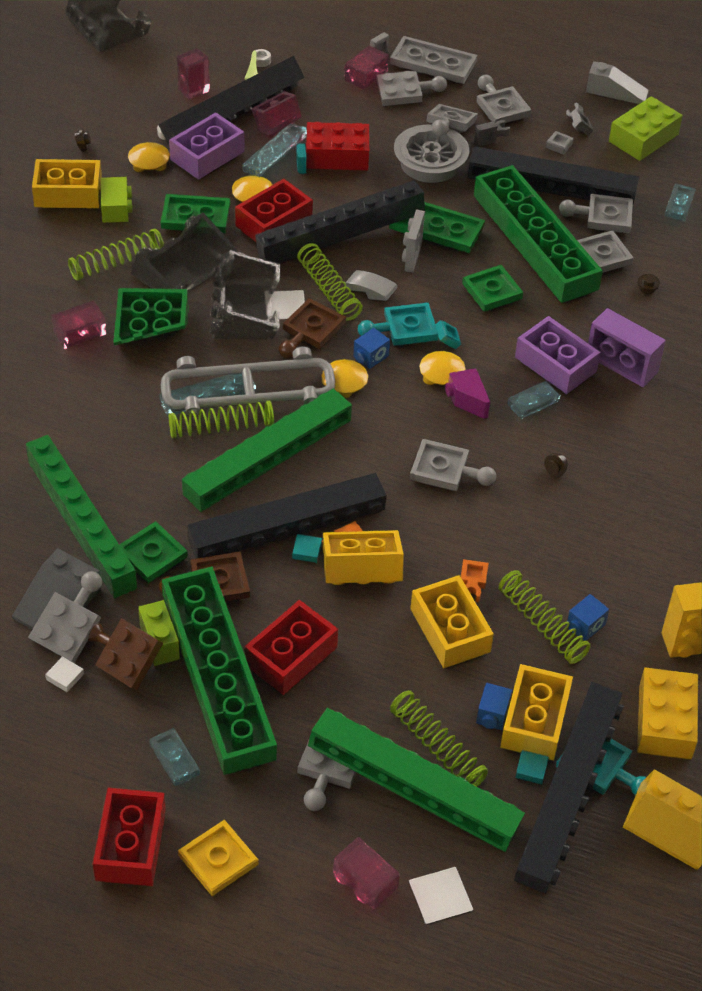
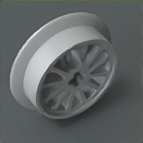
[394,125,469,183]

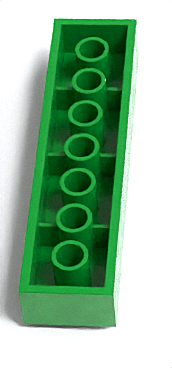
[474,165,603,303]
[162,567,277,775]

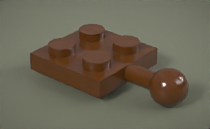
[279,298,346,359]
[159,552,250,602]
[88,618,163,690]

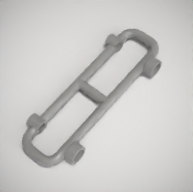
[161,347,335,416]

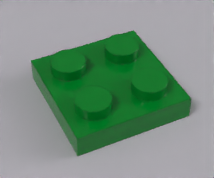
[462,265,523,312]
[119,521,188,583]

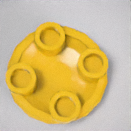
[128,142,170,172]
[232,175,272,202]
[419,351,466,385]
[322,359,368,398]

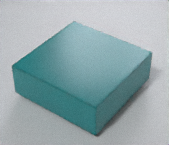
[296,144,306,174]
[435,320,461,349]
[292,534,322,563]
[515,750,549,784]

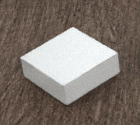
[45,656,84,692]

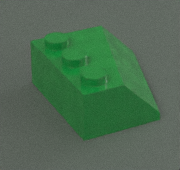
[113,288,189,345]

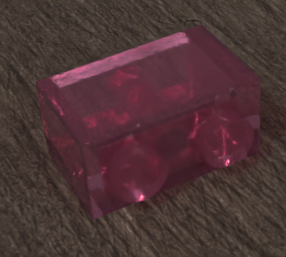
[344,45,388,90]
[177,48,210,100]
[252,91,302,135]
[51,300,107,349]
[333,837,400,909]

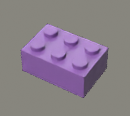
[169,113,245,180]
[588,308,666,387]
[515,316,601,394]

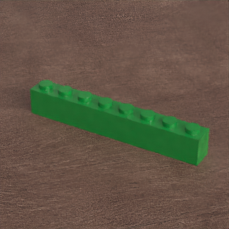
[182,388,352,512]
[26,435,137,599]
[308,708,525,852]

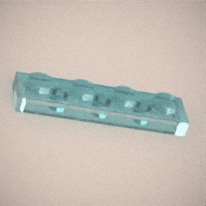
[242,123,307,177]
[159,373,256,417]

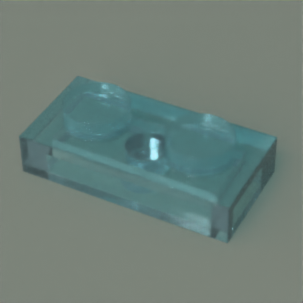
[665,183,696,221]
[507,381,560,419]
[149,728,200,786]

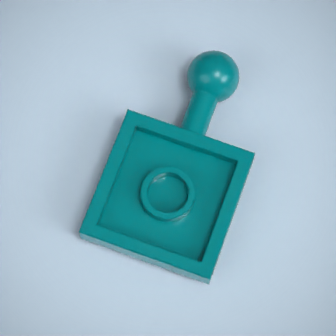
[358,303,438,346]
[556,739,646,796]

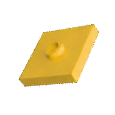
[178,820,259,896]

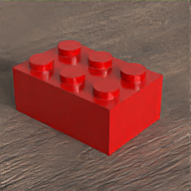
[306,122,369,170]
[235,179,313,242]
[244,600,338,695]
[93,788,166,886]

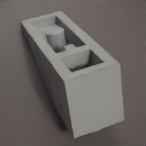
[586,61,649,104]

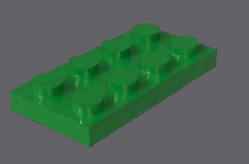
[389,202,485,253]

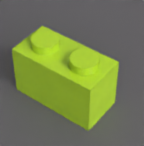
[101,177,132,223]
[138,600,180,666]

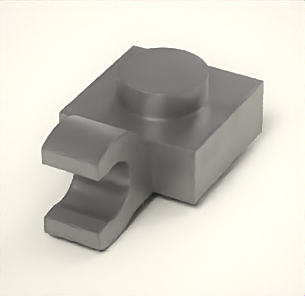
[566,103,594,136]
[474,120,510,147]

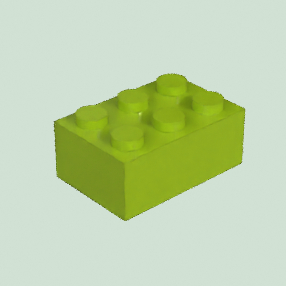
[609,96,683,161]

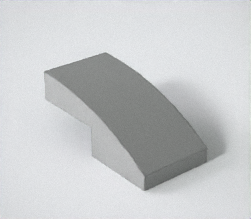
[346,270,398,301]

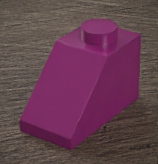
[445,368,490,419]

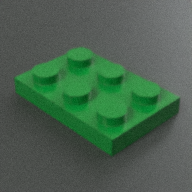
[161,194,230,233]

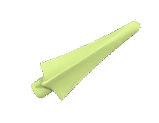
[244,50,258,80]

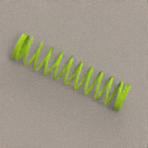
[68,228,164,281]
[298,243,362,321]
[168,400,274,438]
[499,570,590,664]
[390,690,488,787]

